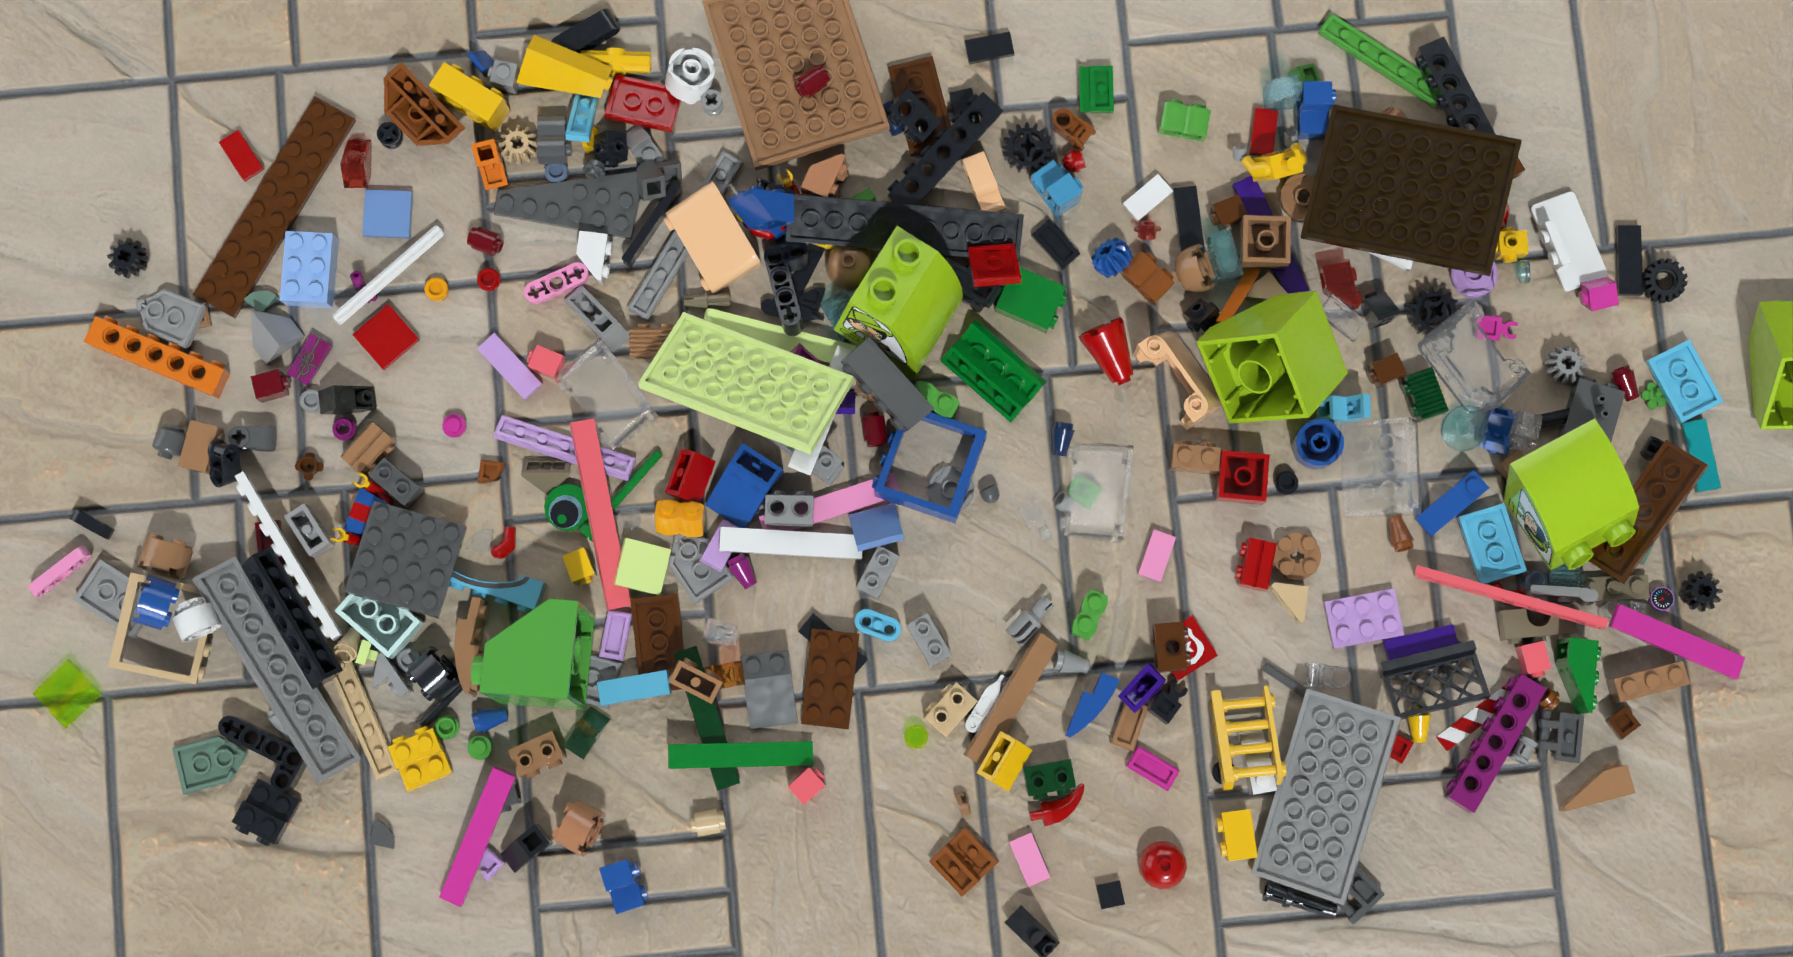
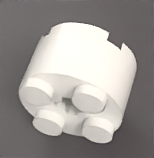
[665,48,715,105]

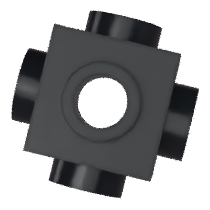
[593,130,628,168]
[1183,298,1220,335]

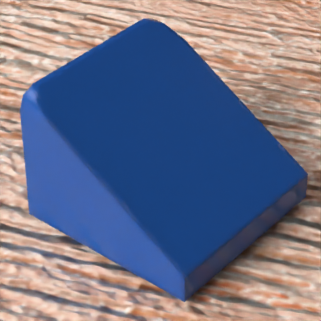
[468,50,494,77]

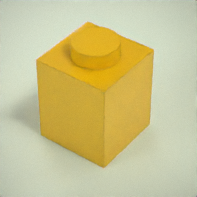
[562,547,597,586]

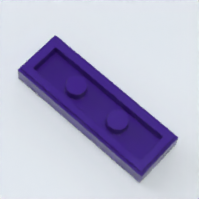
[1383,624,1458,661]

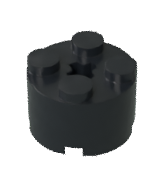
[405,646,460,701]

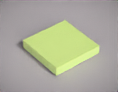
[613,538,671,596]

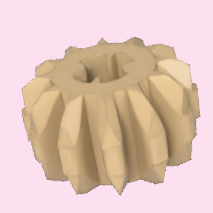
[498,125,537,165]

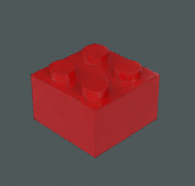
[1215,450,1270,505]

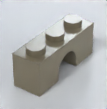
[1497,604,1577,644]

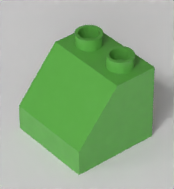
[471,599,596,711]

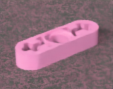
[524,262,589,305]
[28,545,92,598]

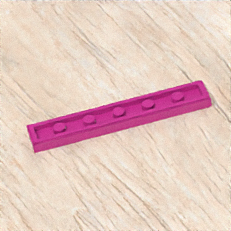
[1608,604,1745,680]
[439,766,517,907]

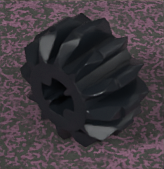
[107,238,149,278]
[1679,571,1723,612]

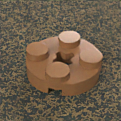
[1279,173,1315,222]
[1273,532,1321,581]

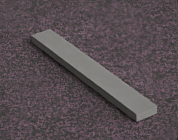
[627,151,743,321]

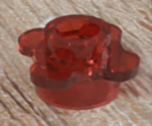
[1134,221,1161,240]

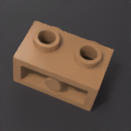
[1169,440,1221,475]
[667,658,723,704]
[508,730,566,779]

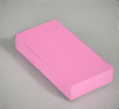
[1138,529,1176,582]
[1009,833,1051,887]

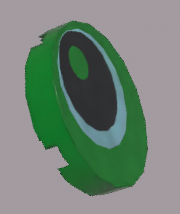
[544,484,588,532]

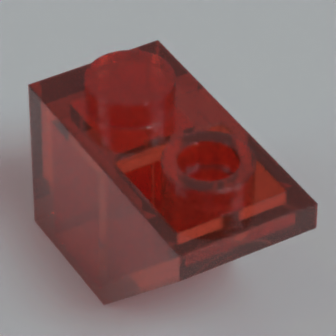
[340,138,372,188]
[1318,261,1362,312]

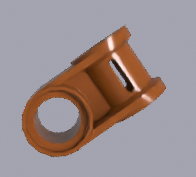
[1051,108,1096,151]

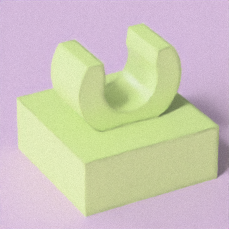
[353,639,381,665]

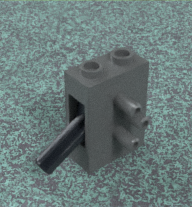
[1534,376,1625,442]

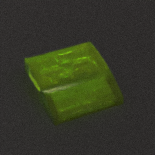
[32,659,102,728]

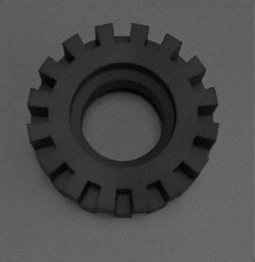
[1642,258,1688,303]

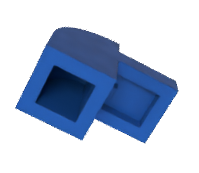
[1479,404,1514,455]

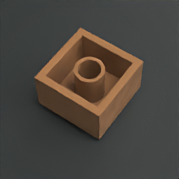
[1239,215,1291,269]

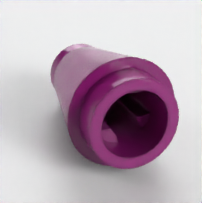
[727,553,757,589]

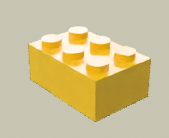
[429,62,510,134]

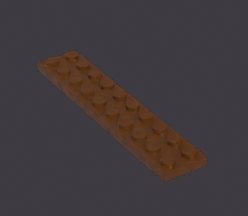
[193,96,356,319]

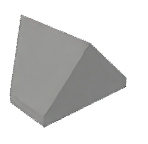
[251,310,305,365]

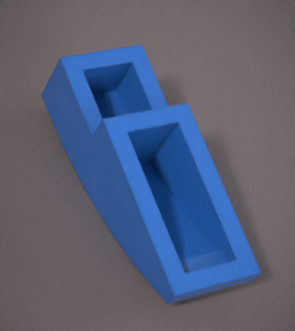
[1065,672,1120,738]

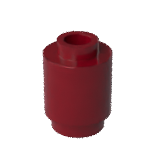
[794,65,830,99]
[467,227,504,256]
[861,412,887,447]

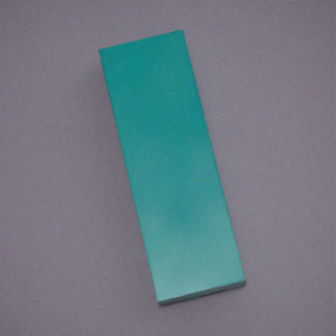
[1680,419,1721,493]

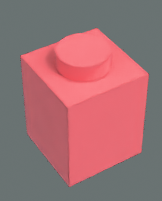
[527,345,566,381]
[1515,641,1552,678]
[788,767,826,805]

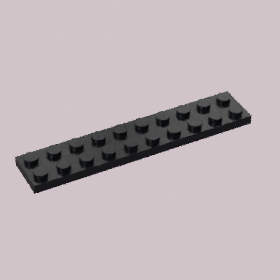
[785,193,1024,261]

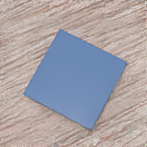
[362,190,413,239]
[848,503,904,552]

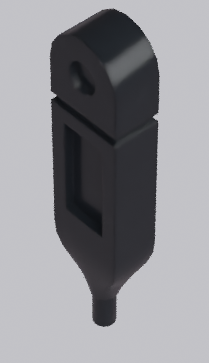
[761,299,824,322]

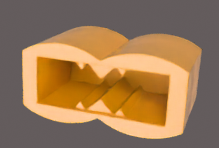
[655,499,705,537]

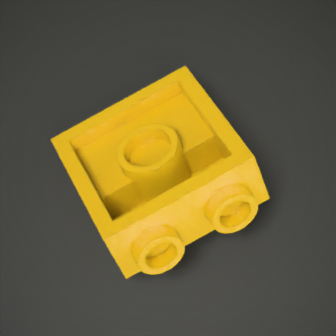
[388,726,453,792]

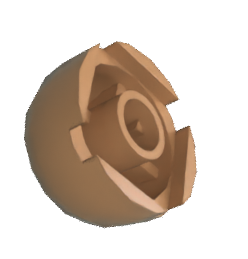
[1173,244,1215,292]
[826,246,872,290]

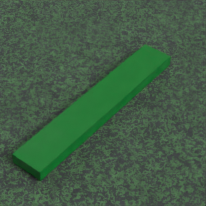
[668,741,813,769]

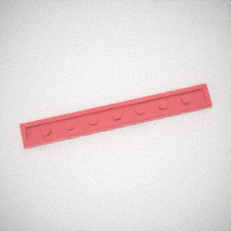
[569,418,631,610]
[1414,565,1609,630]

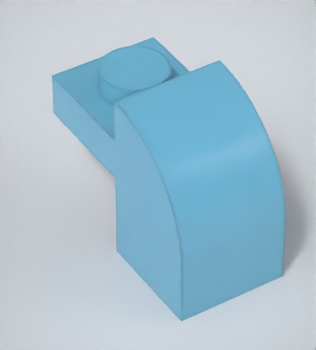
[1316,393,1371,423]

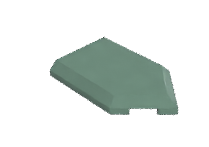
[172,735,249,795]

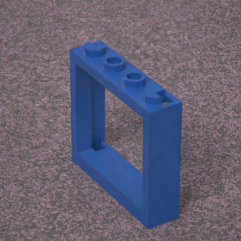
[872,412,987,524]

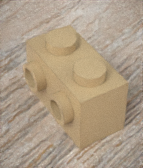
[924,682,978,738]

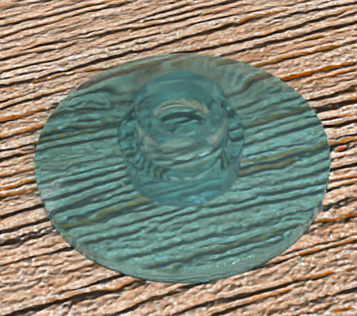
[1441,405,1488,451]

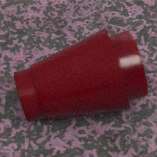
[1611,365,1639,402]

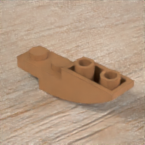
[454,597,489,697]

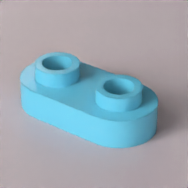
[855,609,901,642]

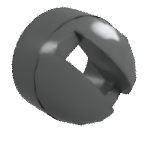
[979,484,1000,503]

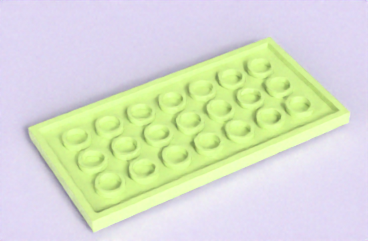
[638,312,854,455]

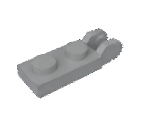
[1527,585,1599,606]

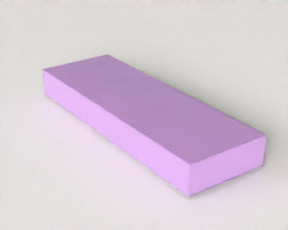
[477,333,543,401]

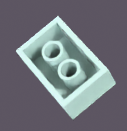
[335,594,426,659]

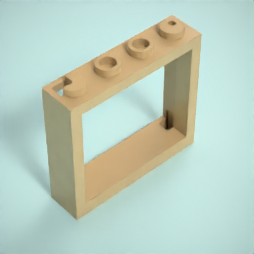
[108,572,215,685]

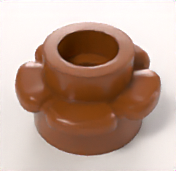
[1539,688,1560,710]

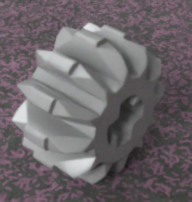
[1545,344,1587,385]

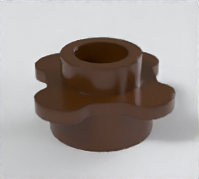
[295,452,324,481]

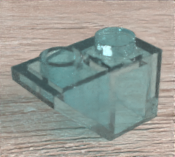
[1263,74,1303,110]

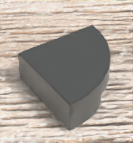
[369,820,395,849]

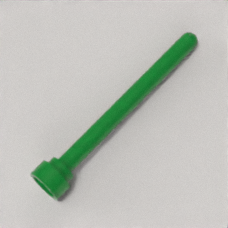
[578,450,662,542]

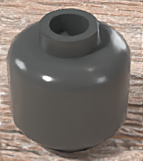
[152,423,186,460]

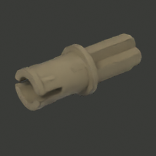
[684,292,731,310]

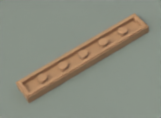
[963,632,1059,765]

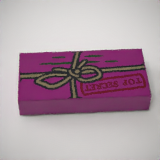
[287,333,333,386]

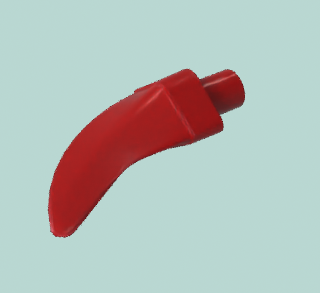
[1029,783,1085,826]

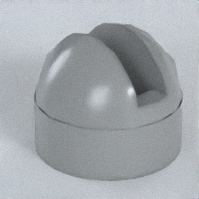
[1053,491,1074,512]

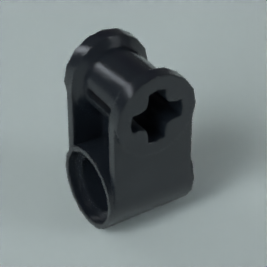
[208,439,242,488]

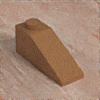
[1558,761,1636,811]

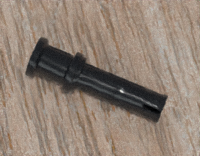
[1262,880,1338,919]

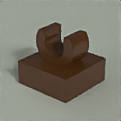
[1605,706,1641,740]

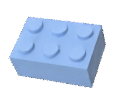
[280,231,339,308]

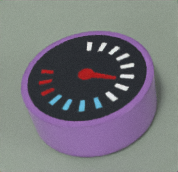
[1648,587,1675,611]

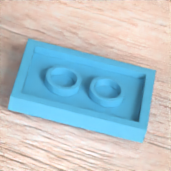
[1645,339,1724,424]
[1457,503,1527,584]

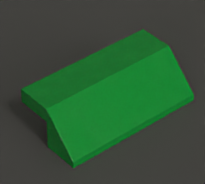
[941,320,1047,423]

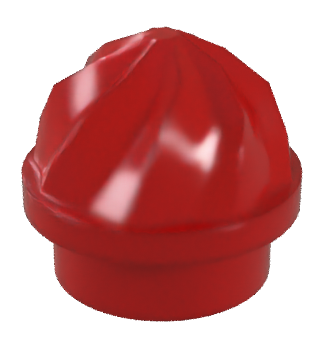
[1063,149,1086,173]

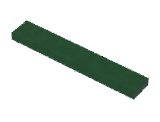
[673,646,740,791]

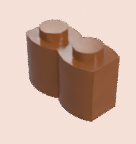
[1120,251,1175,306]

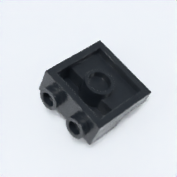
[232,779,302,846]

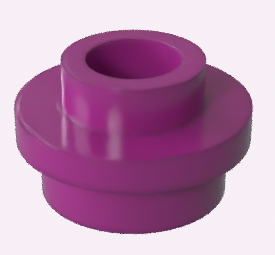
[332,417,357,441]

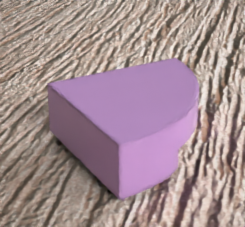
[481,847,505,881]

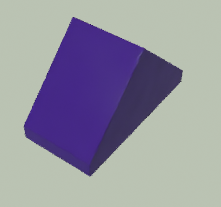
[1118,663,1166,713]

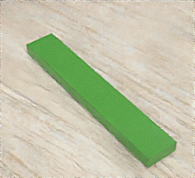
[1318,13,1448,109]

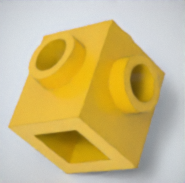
[1495,227,1529,263]

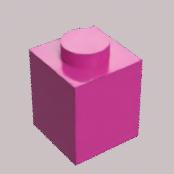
[1579,277,1619,311]

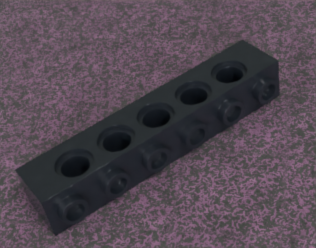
[1415,37,1496,135]
[887,92,1004,204]
[241,547,343,689]

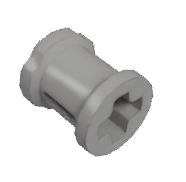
[701,89,723,116]
[1508,735,1538,766]

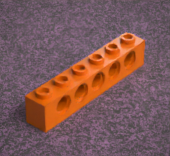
[83,315,230,399]

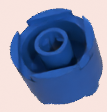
[1292,418,1344,469]
[132,575,180,630]

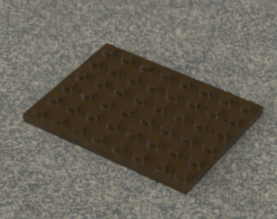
[1301,104,1522,276]

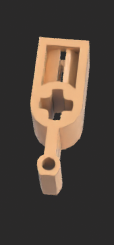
[962,151,1006,212]

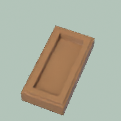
[1110,703,1149,751]

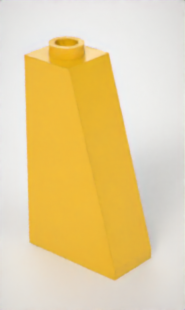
[516,35,614,98]

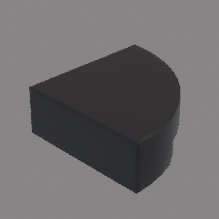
[797,287,826,312]

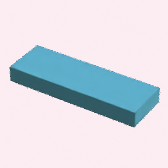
[565,94,599,142]
[597,670,672,706]

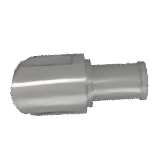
[1006,595,1055,646]

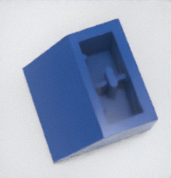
[729,186,794,232]

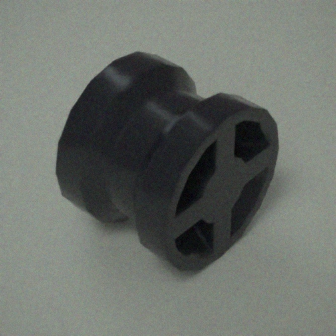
[377,122,403,149]

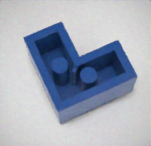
[1297,81,1336,140]
[599,858,649,914]

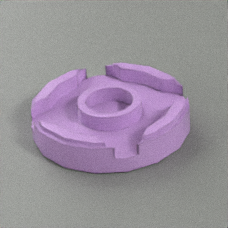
[1450,262,1498,298]

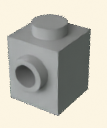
[488,60,520,94]

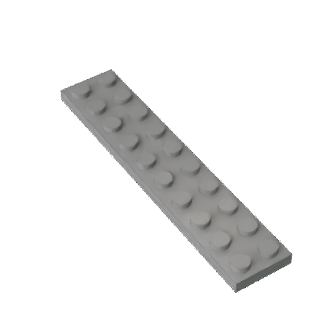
[192,556,361,784]

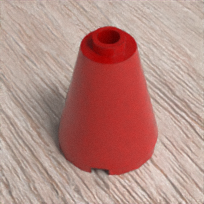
[1078,317,1134,386]

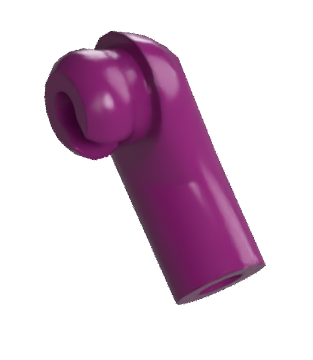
[350,271,378,303]

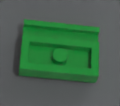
[1078,66,1114,114]

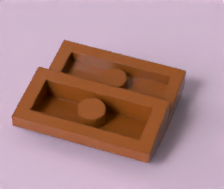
[929,826,999,897]

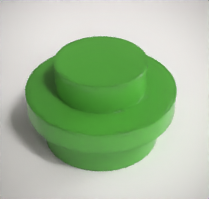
[435,715,460,739]
[468,736,492,760]

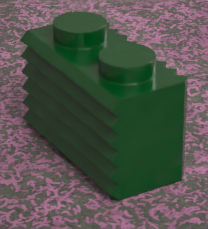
[1400,367,1449,423]

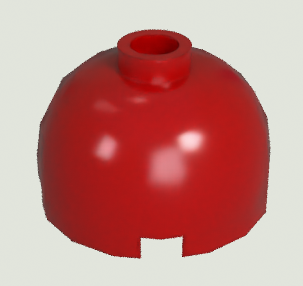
[1138,841,1187,890]

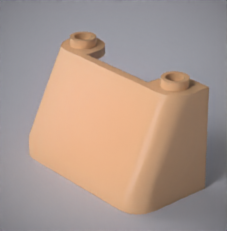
[663,181,761,294]
[1133,331,1221,431]

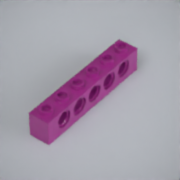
[1444,674,1547,813]

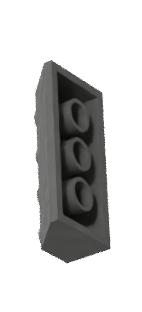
[841,337,934,432]

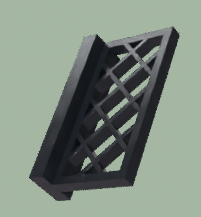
[1378,640,1490,720]

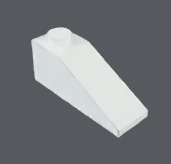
[1237,719,1277,795]

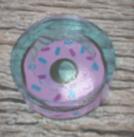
[1517,260,1531,284]

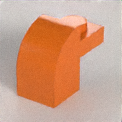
[471,139,509,190]

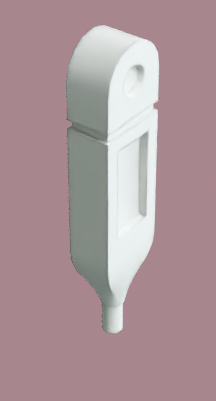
[965,674,1004,733]

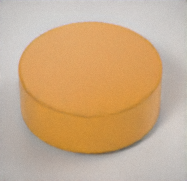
[424,277,449,302]

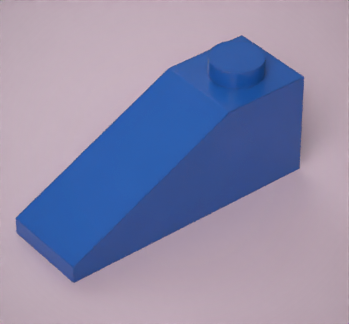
[1415,470,1490,537]

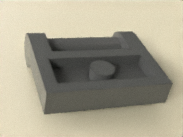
[1336,866,1385,924]

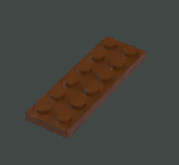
[1588,440,1708,584]

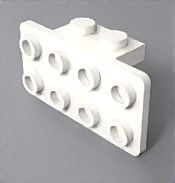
[1530,192,1608,292]

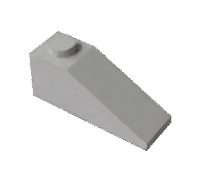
[564,285,630,352]

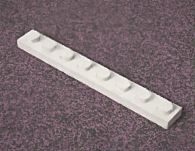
[235,471,343,641]

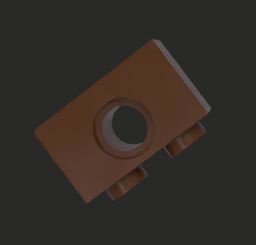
[1152,622,1191,673]

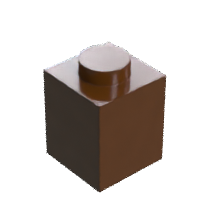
[1209,194,1248,231]
[1367,353,1407,388]

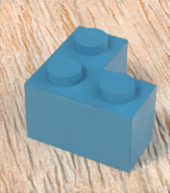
[1030,160,1083,218]

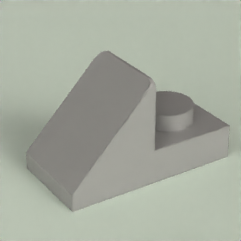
[626,126,666,164]
[372,652,413,697]

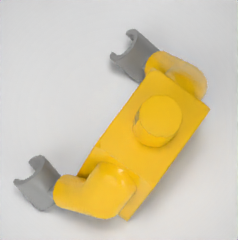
[1232,130,1307,182]

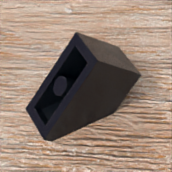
[1359,291,1400,330]

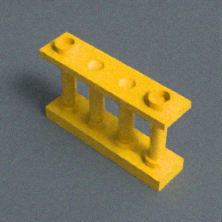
[1209,685,1286,790]

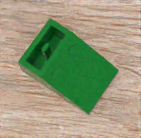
[1555,637,1601,715]

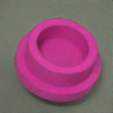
[442,414,466,438]

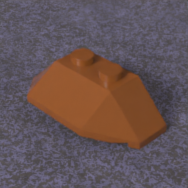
[384,62,465,146]

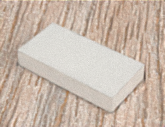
[1122,174,1173,223]

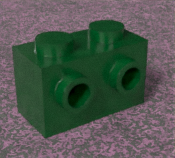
[1022,759,1076,800]

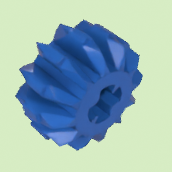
[1091,237,1133,278]

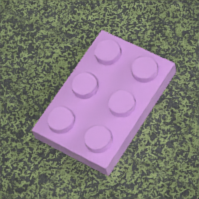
[1323,589,1404,649]

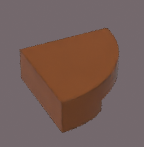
[478,460,506,484]

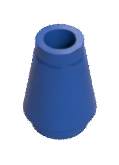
[471,707,508,733]

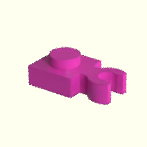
[1474,314,1518,341]

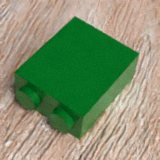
[995,267,1068,334]

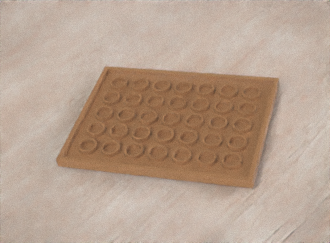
[702,0,890,171]

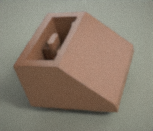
[801,154,849,197]

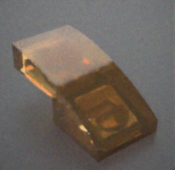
[704,661,745,690]

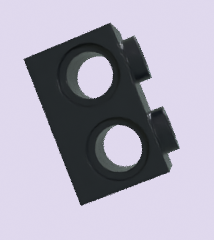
[885,89,941,143]

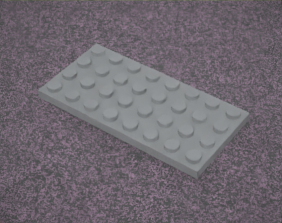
[1251,688,1402,905]

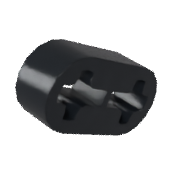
[69,508,115,540]

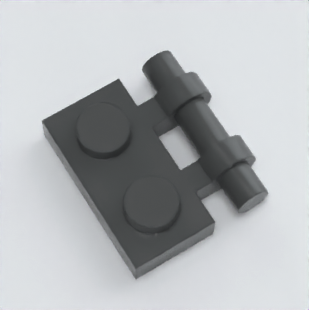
[1536,710,1584,763]

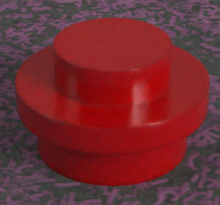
[477,268,501,291]

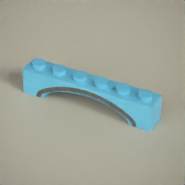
[449,571,547,613]

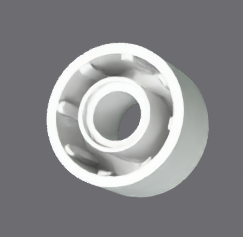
[172,597,221,642]

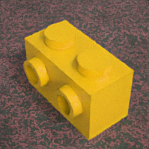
[977,731,1032,792]
[1216,809,1258,861]

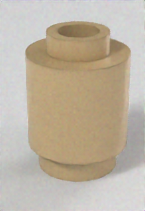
[690,809,726,837]

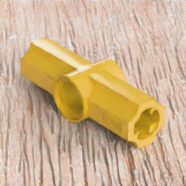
[580,48,652,76]

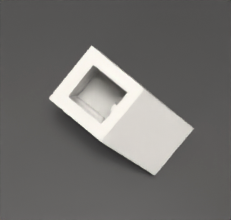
[576,231,613,285]

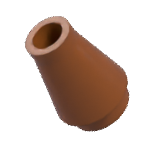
[1388,515,1414,552]

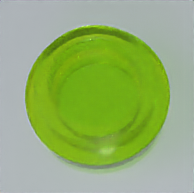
[904,725,928,749]

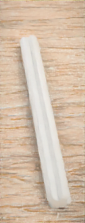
[332,225,444,325]

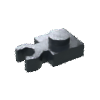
[1147,680,1188,725]

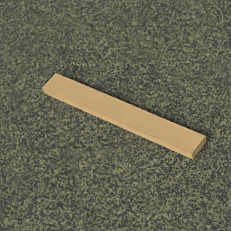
[305,597,399,781]

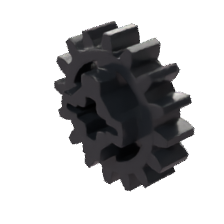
[1002,122,1053,174]
[1408,287,1461,339]

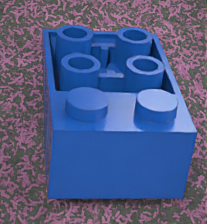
[705,443,784,528]

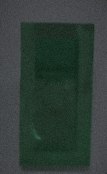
[563,706,611,760]

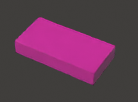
[1126,746,1180,791]

